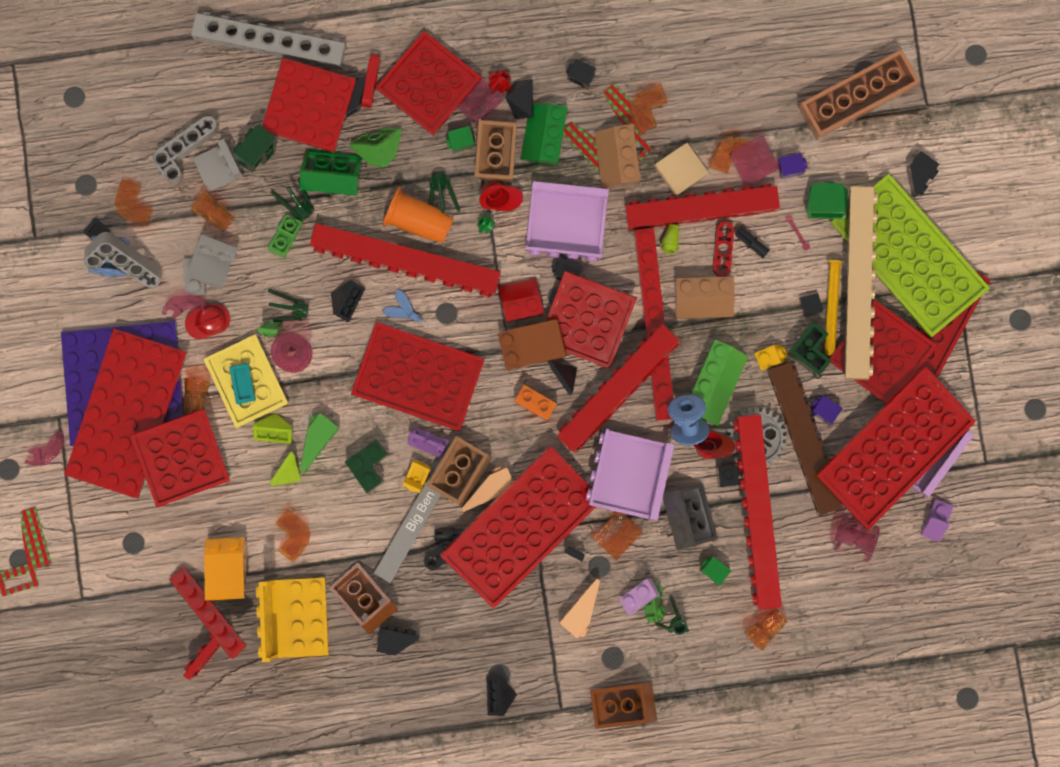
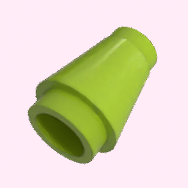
[660,224,680,254]

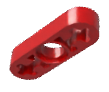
[361,53,381,109]
[713,221,734,277]

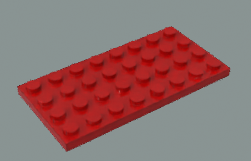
[64,329,187,499]
[815,366,976,530]
[439,445,596,609]

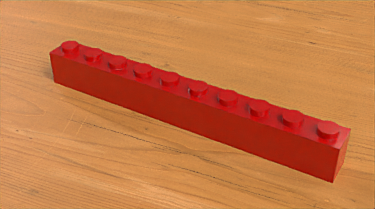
[310,223,501,298]
[634,228,673,422]
[733,414,782,610]

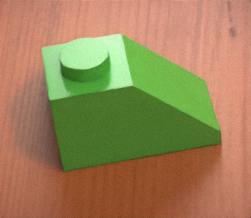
[349,127,402,168]

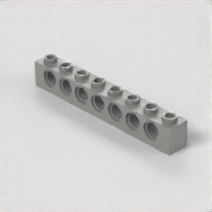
[191,12,346,70]

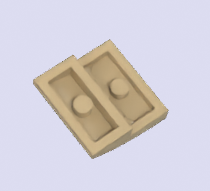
[654,143,709,196]

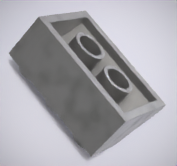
[663,483,718,550]

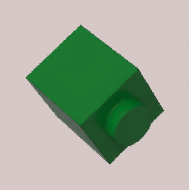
[445,126,475,154]
[700,556,731,586]

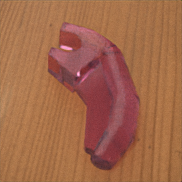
[162,294,210,318]
[25,431,64,466]

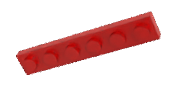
[169,566,247,659]

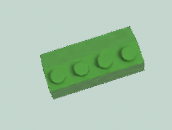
[690,339,748,426]

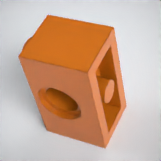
[514,385,557,422]

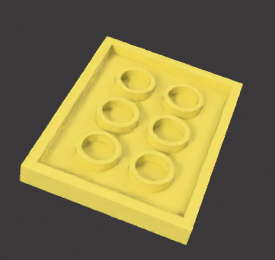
[204,334,289,428]

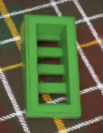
[258,321,283,338]

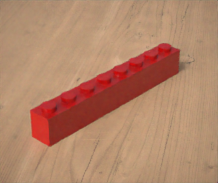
[625,184,780,231]
[557,324,683,453]

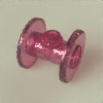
[271,332,312,373]
[833,515,880,562]

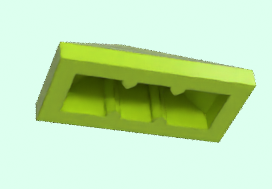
[253,413,292,444]
[269,452,301,486]

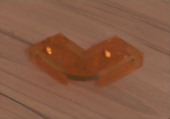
[631,85,668,134]
[708,136,758,174]
[115,179,153,227]
[275,509,310,563]

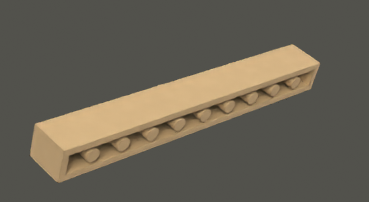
[844,186,877,380]

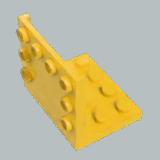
[256,578,329,662]

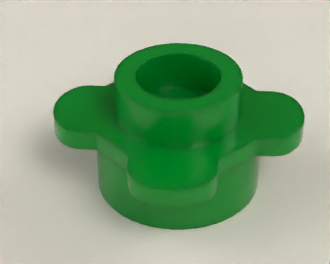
[477,213,495,233]

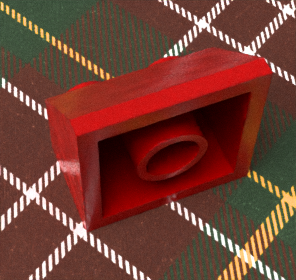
[498,278,544,324]

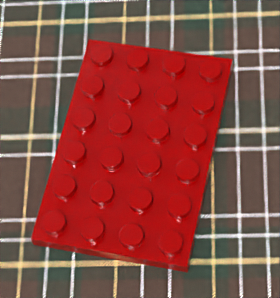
[351,322,485,432]

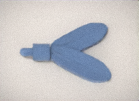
[383,290,423,323]

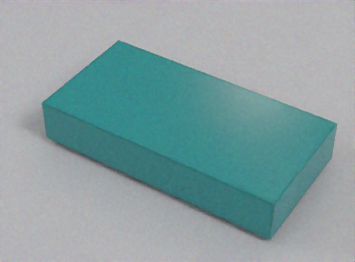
[229,363,256,405]

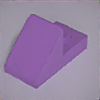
[921,499,954,542]

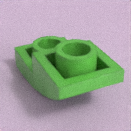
[268,214,303,259]

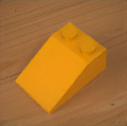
[204,537,247,601]

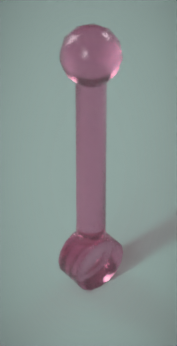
[785,215,810,250]

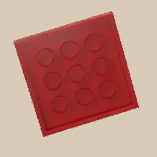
[375,31,482,136]
[262,58,357,153]
[546,270,637,369]
[830,300,937,404]
[130,408,230,508]

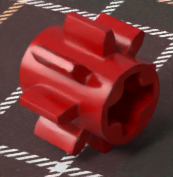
[488,70,512,94]

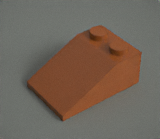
[498,319,567,371]
[329,562,398,634]
[590,682,657,729]

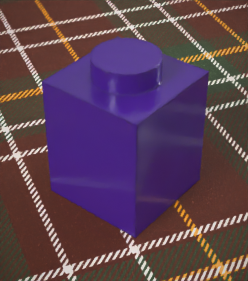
[777,153,807,179]
[810,395,843,425]

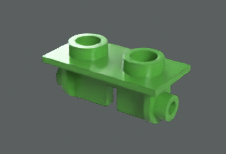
[644,582,665,622]

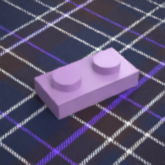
[619,578,660,615]

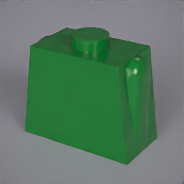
[807,181,848,219]

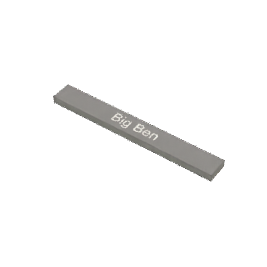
[374,440,453,583]

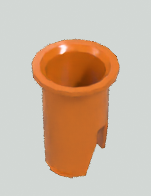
[383,186,454,243]

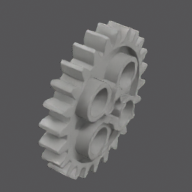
[726,407,788,465]

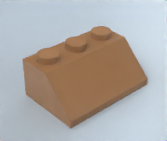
[474,120,517,184]
[595,124,640,189]
[675,276,735,319]
[426,436,492,507]

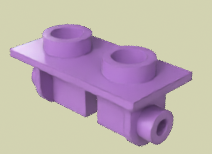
[407,427,450,458]

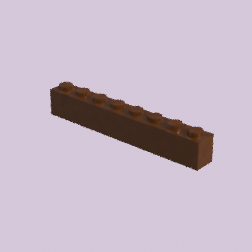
[767,362,842,516]

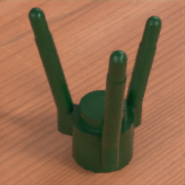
[429,173,460,213]
[270,178,314,221]
[268,289,309,322]
[655,595,689,635]

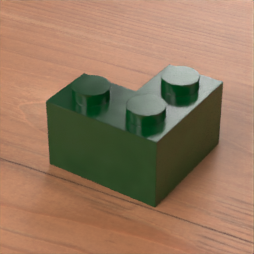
[233,124,276,173]
[787,322,831,377]
[345,439,388,494]

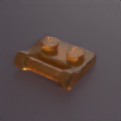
[591,512,643,560]

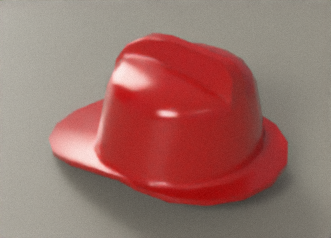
[479,180,523,211]
[185,304,230,339]
[693,429,735,459]

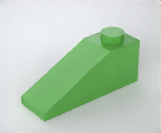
[300,413,340,473]

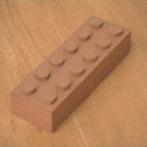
[798,49,920,141]

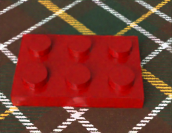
[183,634,220,680]

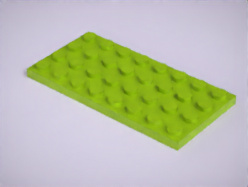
[830,174,990,338]

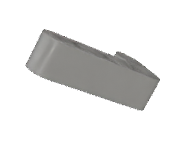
[152,116,219,185]
[84,232,160,288]

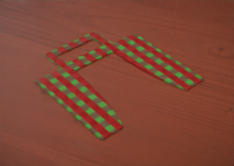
[563,83,653,173]
[0,507,52,597]

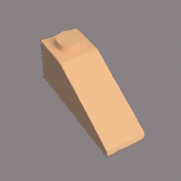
[462,466,513,512]
[559,578,600,638]

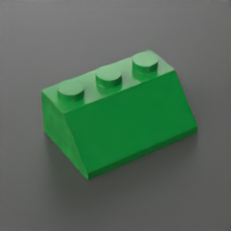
[520,103,568,167]
[300,149,362,196]

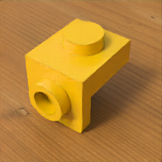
[754,343,788,371]
[402,459,432,493]

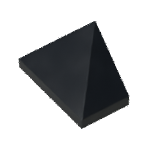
[505,79,534,120]
[331,280,366,322]
[548,361,577,396]
[486,676,517,716]

